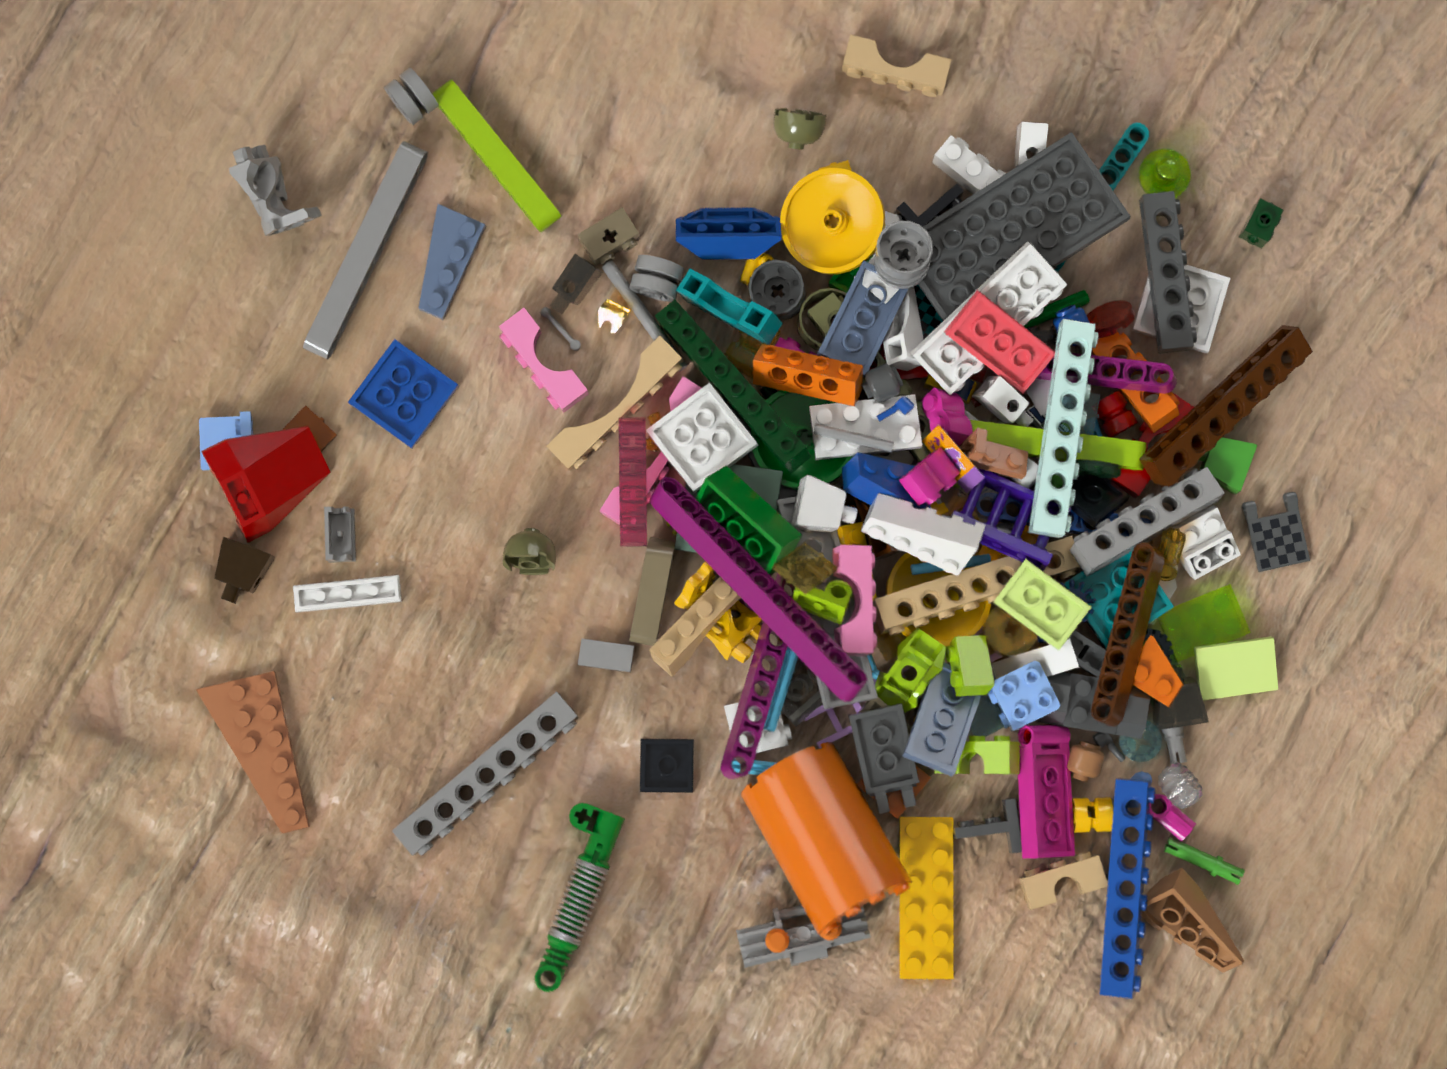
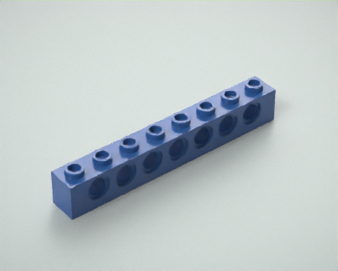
[1100,778,1155,999]

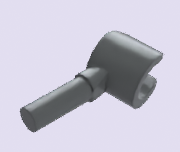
[1092,732,1125,762]

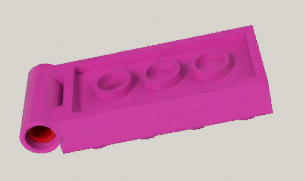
[1018,725,1075,859]

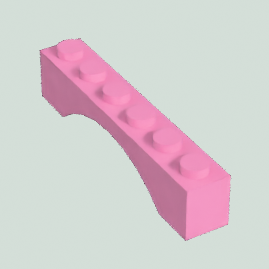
[600,377,702,530]

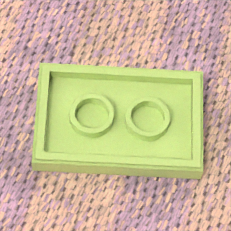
[993,559,1091,651]
[1194,636,1278,701]

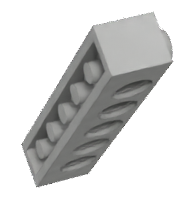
[1070,467,1224,577]

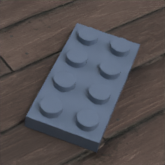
[817,260,909,378]
[902,662,981,777]

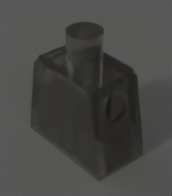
[550,254,603,314]
[1153,664,1209,730]

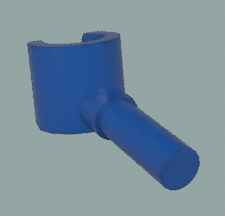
[877,397,914,422]

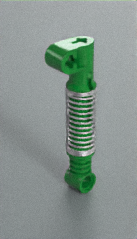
[535,803,625,992]

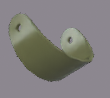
[797,288,847,351]

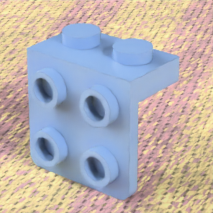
[987,661,1060,731]

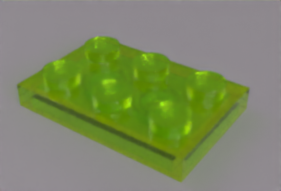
[1157,584,1251,663]

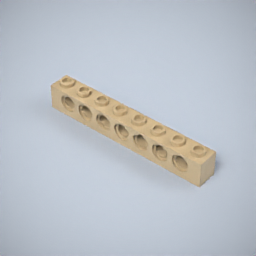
[873,536,1081,636]

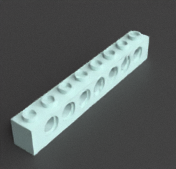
[1028,319,1098,538]

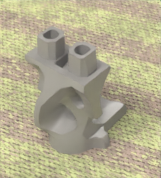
[229,145,322,236]

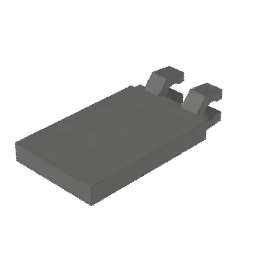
[849,703,919,814]

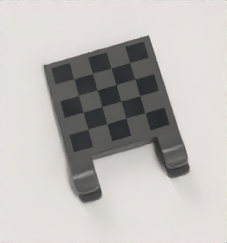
[1242,492,1310,572]

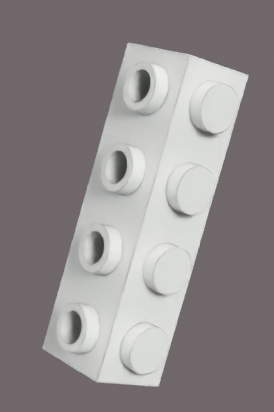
[932,135,1006,195]

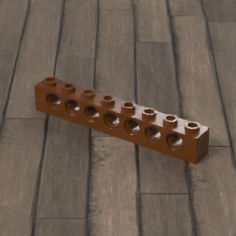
[1139,325,1313,487]

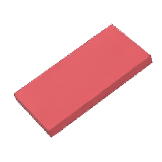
[944,290,1055,394]

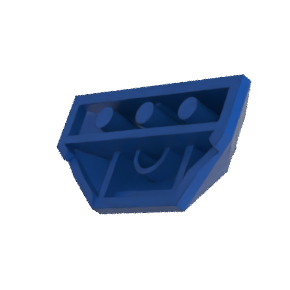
[676,208,781,260]

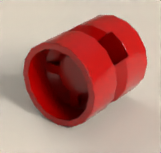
[1091,390,1138,438]

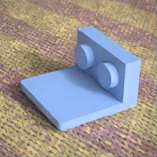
[199,411,253,471]

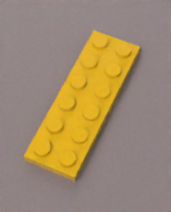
[899,817,954,979]

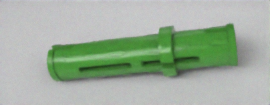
[1163,836,1245,885]

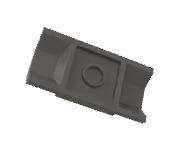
[1035,672,1150,739]

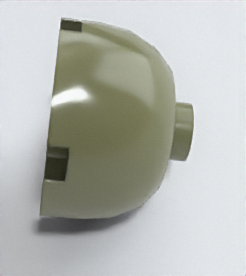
[774,108,827,150]
[503,528,556,575]

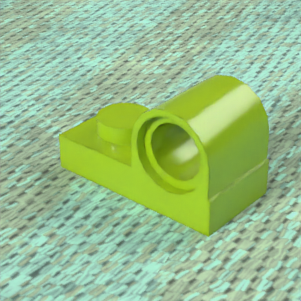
[793,580,852,625]

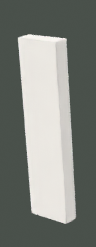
[293,575,402,613]

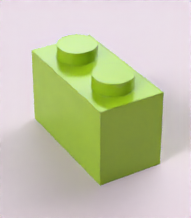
[946,635,995,696]

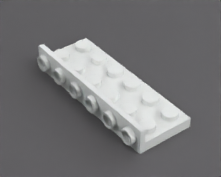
[910,242,1067,395]

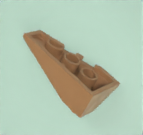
[1142,868,1244,973]

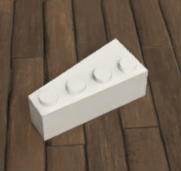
[861,493,986,576]

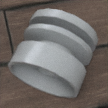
[874,221,933,289]

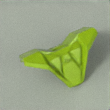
[875,628,946,713]

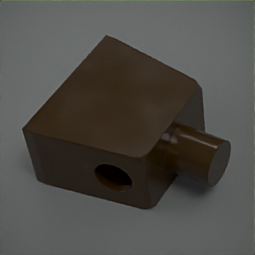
[215,537,275,604]

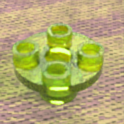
[1138,149,1191,198]

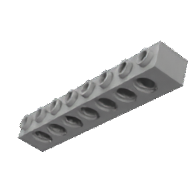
[392,692,578,856]

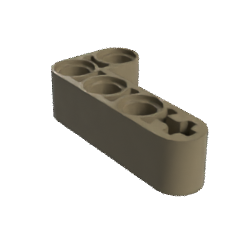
[629,537,676,646]

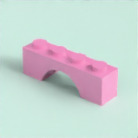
[499,308,589,413]
[833,545,877,656]

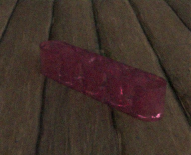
[619,417,647,547]

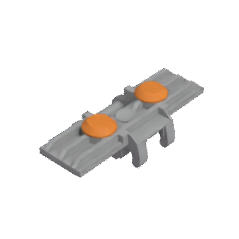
[736,905,871,968]

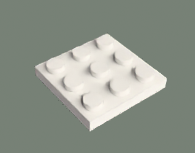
[1132,265,1230,354]
[646,383,758,493]

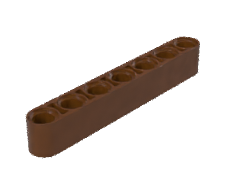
[1091,542,1165,726]

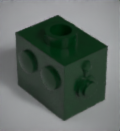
[1238,198,1284,249]

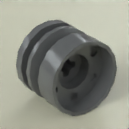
[749,260,806,322]

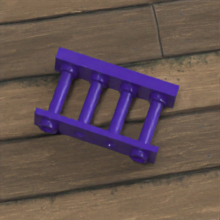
[950,468,1072,571]

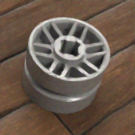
[384,68,439,125]
[629,255,684,302]

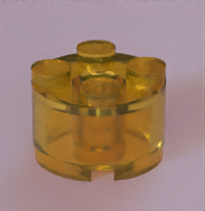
[982,606,1038,657]

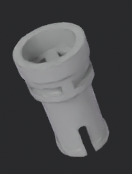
[1162,724,1187,764]

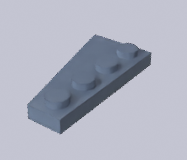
[419,204,486,320]

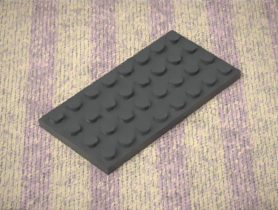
[918,132,1131,321]

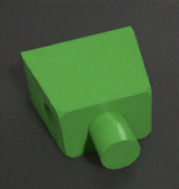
[1199,437,1257,494]

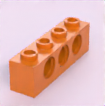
[1091,328,1180,433]
[753,343,863,406]

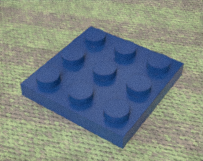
[348,339,459,449]

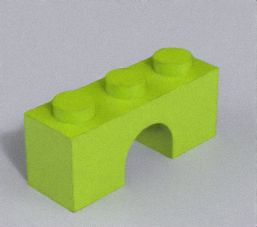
[935,736,1020,774]

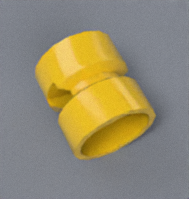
[1072,797,1113,833]

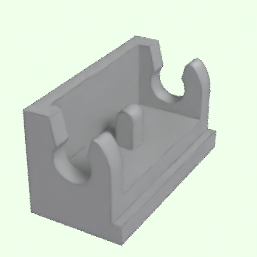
[324,507,356,563]

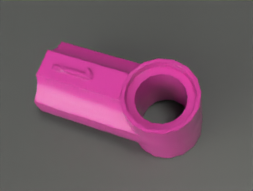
[1149,794,1196,841]

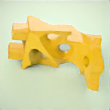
[674,561,763,664]

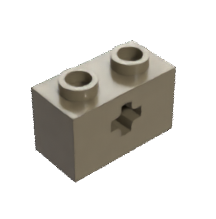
[578,207,640,266]

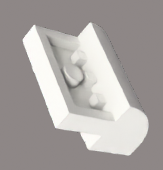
[1168,505,1241,580]

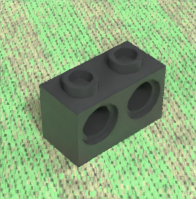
[1049,630,1106,678]

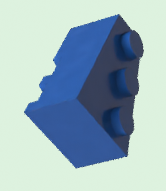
[842,452,931,509]

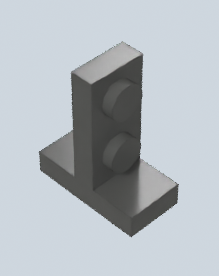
[953,798,1022,853]

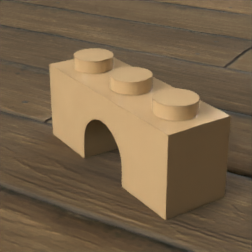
[1019,851,1108,910]

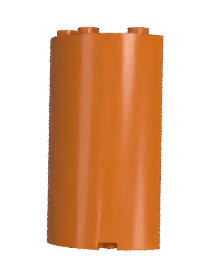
[741,742,913,935]

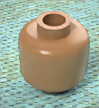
[1067,741,1105,782]

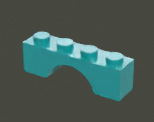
[676,269,783,345]

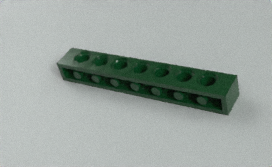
[655,299,811,474]

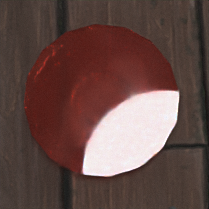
[1087,300,1135,338]

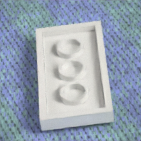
[809,394,922,460]

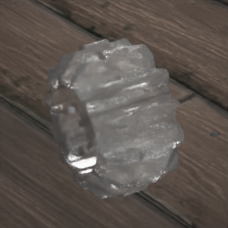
[1158,762,1203,809]

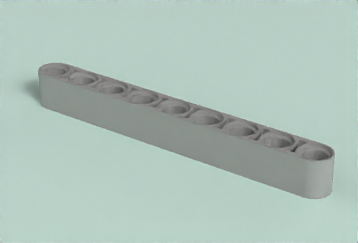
[303,141,428,359]

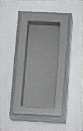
[578,639,634,673]

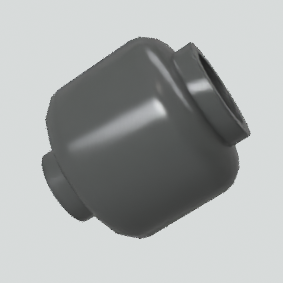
[862,364,903,403]

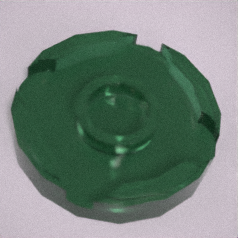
[1075,459,1122,478]

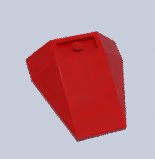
[201,426,331,543]

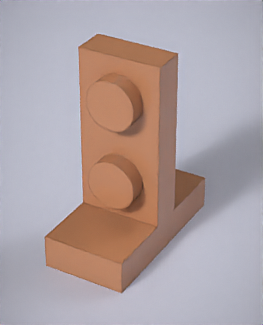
[959,428,1028,480]

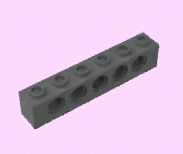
[1139,191,1197,354]

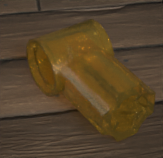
[1158,527,1186,581]

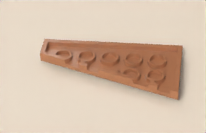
[196,671,310,833]

